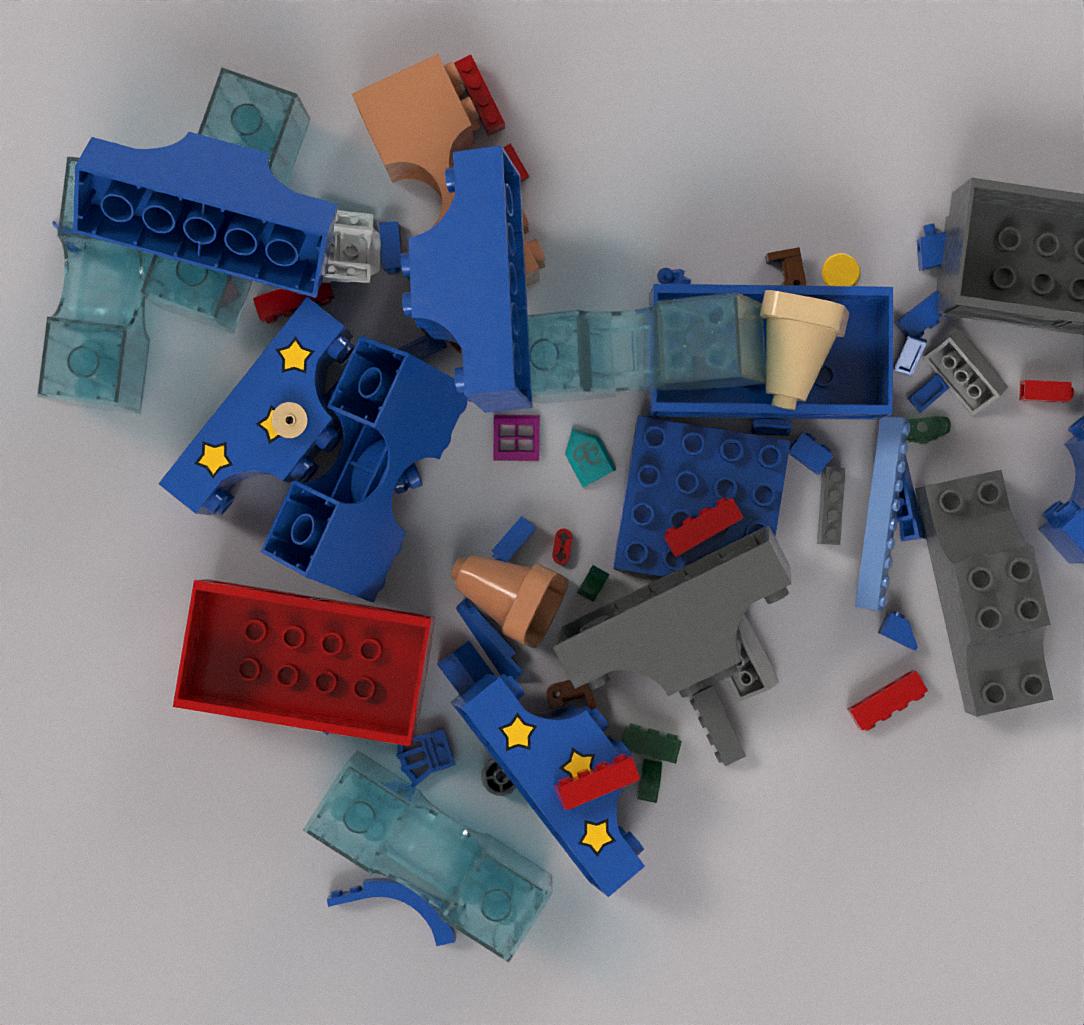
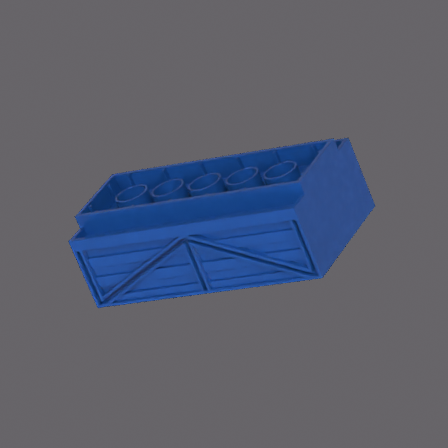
[647,284,893,420]

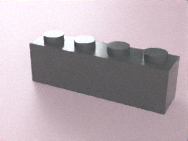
[817,467,845,545]
[690,685,746,766]

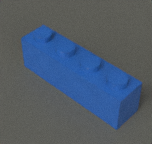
[894,290,947,338]

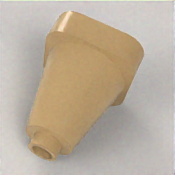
[759,290,849,410]

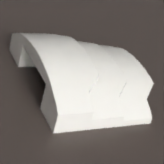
[322,210,381,283]

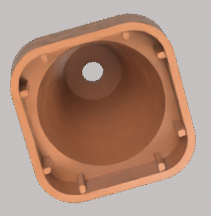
[451,555,569,649]

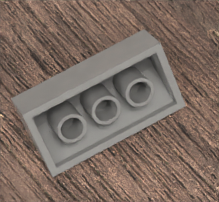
[923,329,1008,416]
[728,613,779,701]

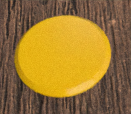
[822,253,860,286]

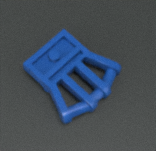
[396,728,456,787]

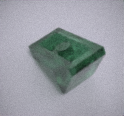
[577,565,610,602]

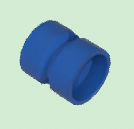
[394,463,423,495]

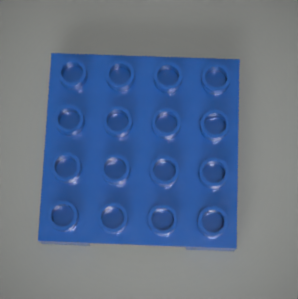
[613,416,791,577]

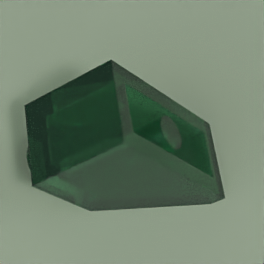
[637,758,662,803]

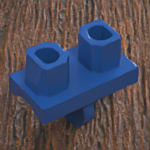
[657,267,691,284]

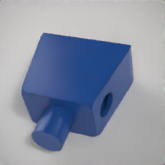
[917,223,946,271]

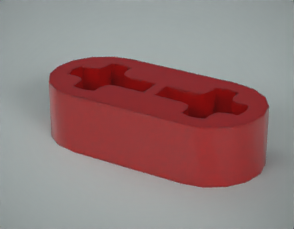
[552,528,572,564]

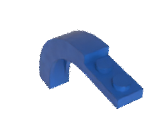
[327,878,456,946]

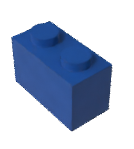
[789,433,834,475]

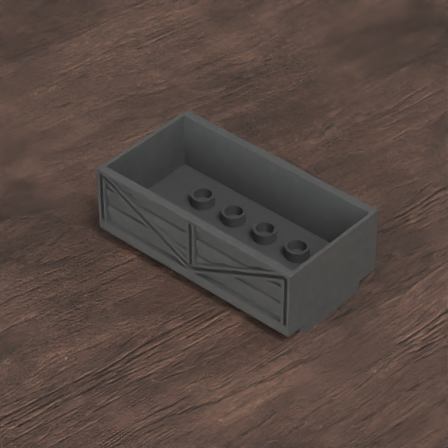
[936,178,1084,335]

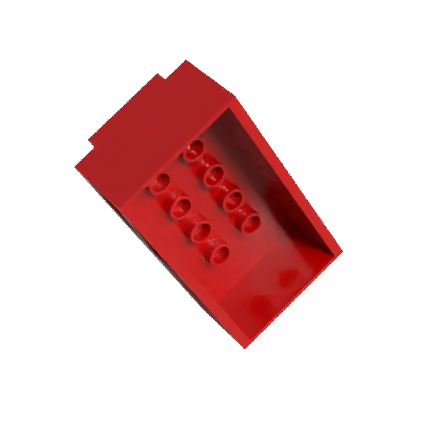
[173,579,436,746]

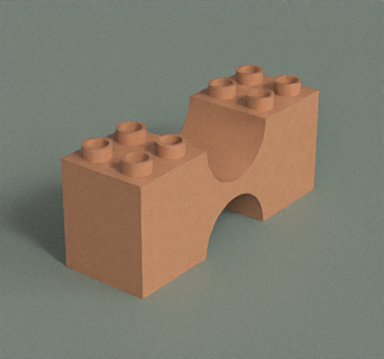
[352,54,546,287]

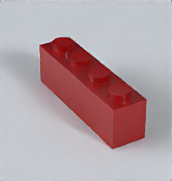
[454,54,506,137]
[253,282,335,324]
[663,496,744,557]
[847,670,928,731]
[554,754,641,810]

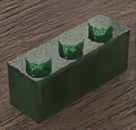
[621,723,682,764]

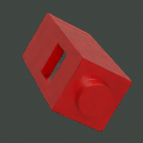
[1019,380,1074,403]

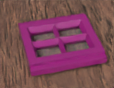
[493,415,540,461]

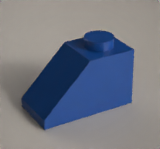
[878,611,918,651]

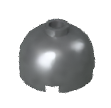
[481,758,516,796]

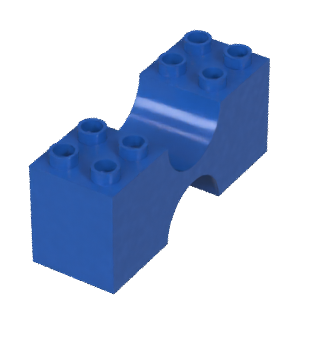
[260,336,468,603]

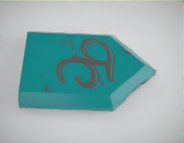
[565,429,616,488]

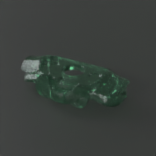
[907,416,951,444]

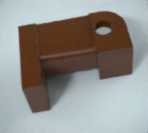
[765,247,806,286]
[547,680,596,709]

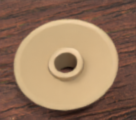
[271,402,307,438]

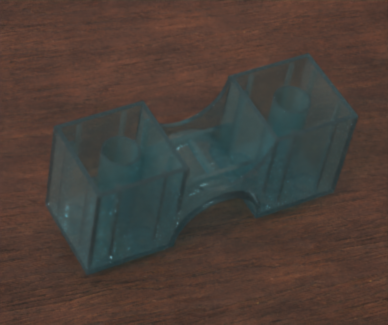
[139,67,311,334]
[37,156,160,414]
[528,292,766,404]
[303,750,553,963]

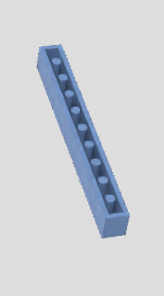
[855,416,911,610]

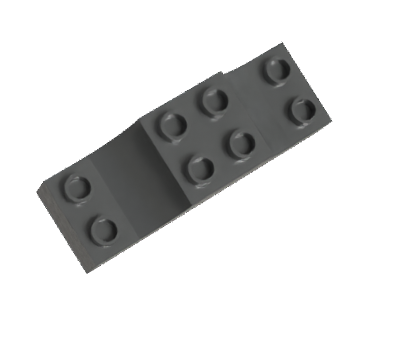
[915,470,1054,717]
[553,525,792,698]

